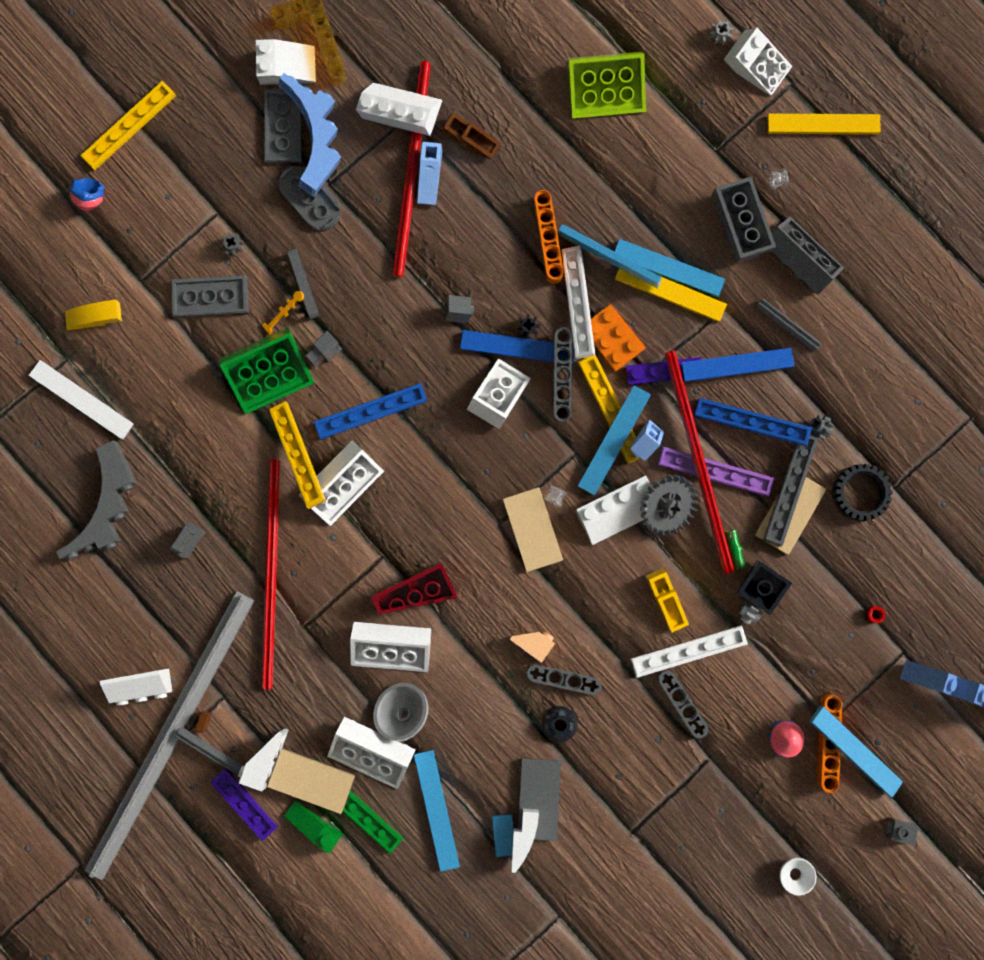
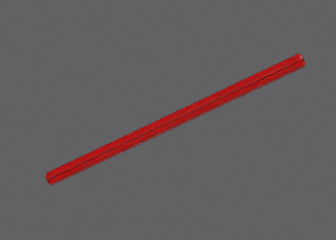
[393,61,431,278]
[665,350,734,574]
[261,459,280,690]

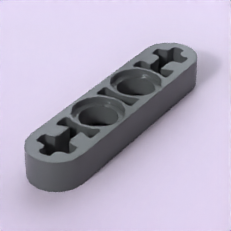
[287,248,319,319]
[527,664,602,695]
[658,670,708,738]

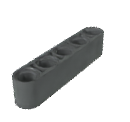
[553,327,572,422]

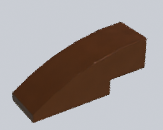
[440,112,501,159]

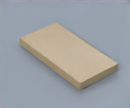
[754,477,826,555]
[503,487,563,572]
[267,749,355,814]

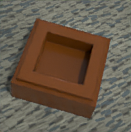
[195,710,212,733]

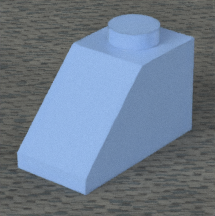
[630,420,664,461]

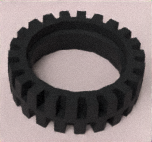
[832,464,893,521]

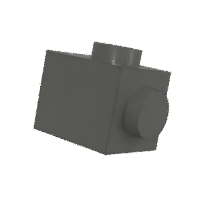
[444,295,474,323]
[884,817,919,846]

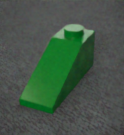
[284,800,343,854]

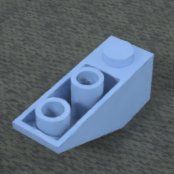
[417,142,442,206]

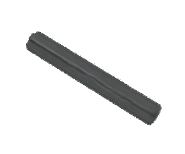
[756,299,821,351]
[175,727,244,776]

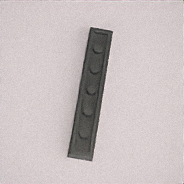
[763,435,819,547]

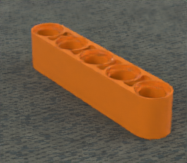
[534,190,563,284]
[817,694,842,793]

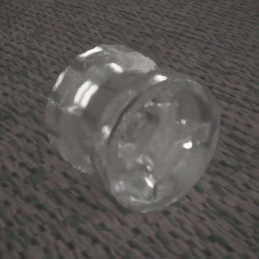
[768,168,789,190]
[544,485,567,507]

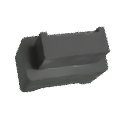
[306,331,343,367]
[170,522,205,559]

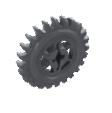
[640,475,698,537]

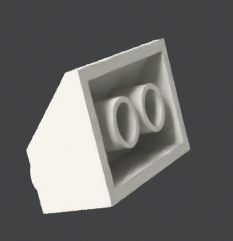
[100,669,172,706]

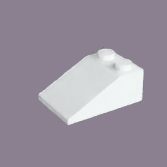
[256,39,316,85]
[467,359,531,429]
[238,729,288,791]

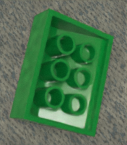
[219,327,314,414]

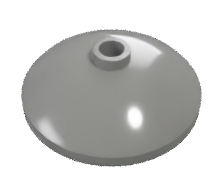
[373,683,428,741]

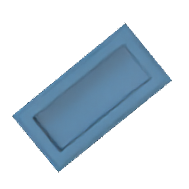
[492,814,513,857]

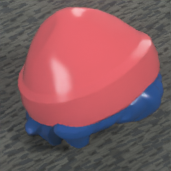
[69,178,105,211]
[768,720,804,758]

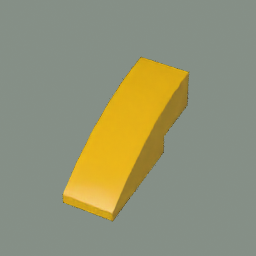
[65,300,122,330]
[645,568,689,633]

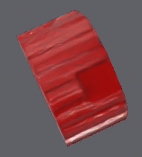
[866,606,885,623]

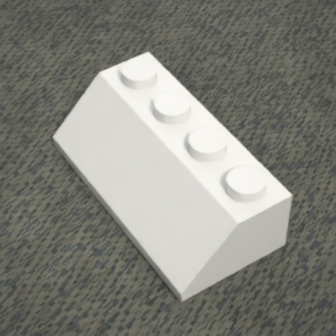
[356,83,442,136]
[298,440,384,526]
[575,476,659,545]
[350,622,431,672]
[327,717,415,789]

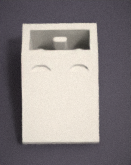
[724,28,792,96]

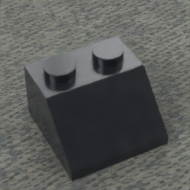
[737,560,792,615]

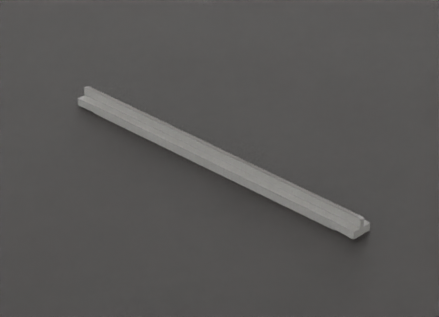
[85,591,255,880]

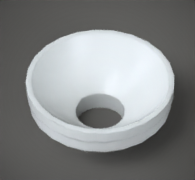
[779,858,817,895]

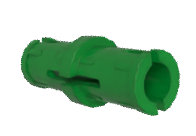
[724,530,746,570]

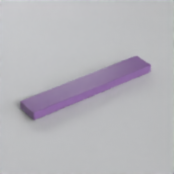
[657,447,774,497]

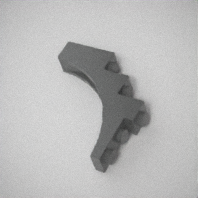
[57,441,137,561]

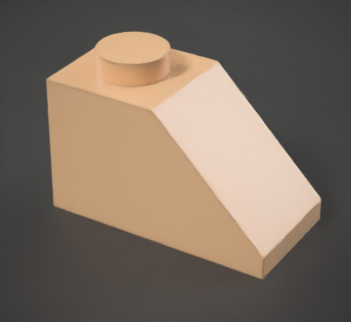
[510,631,555,663]

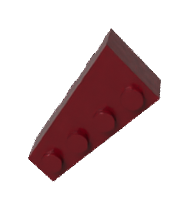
[371,561,458,615]

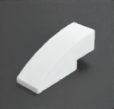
[511,809,539,873]

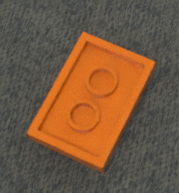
[591,304,646,372]

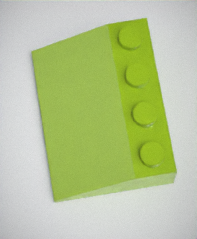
[567,52,646,118]

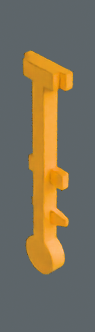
[262,291,304,335]

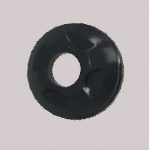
[542,706,578,742]

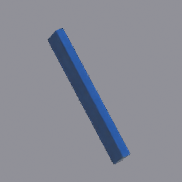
[460,330,575,365]
[680,348,794,382]
[314,383,427,440]
[694,398,812,447]

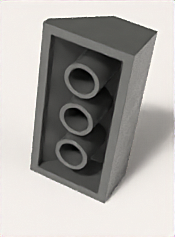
[711,177,776,265]
[770,217,844,294]

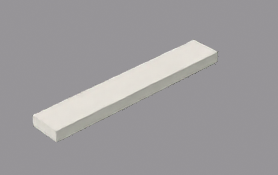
[562,245,595,359]
[29,360,134,439]
[631,626,748,678]

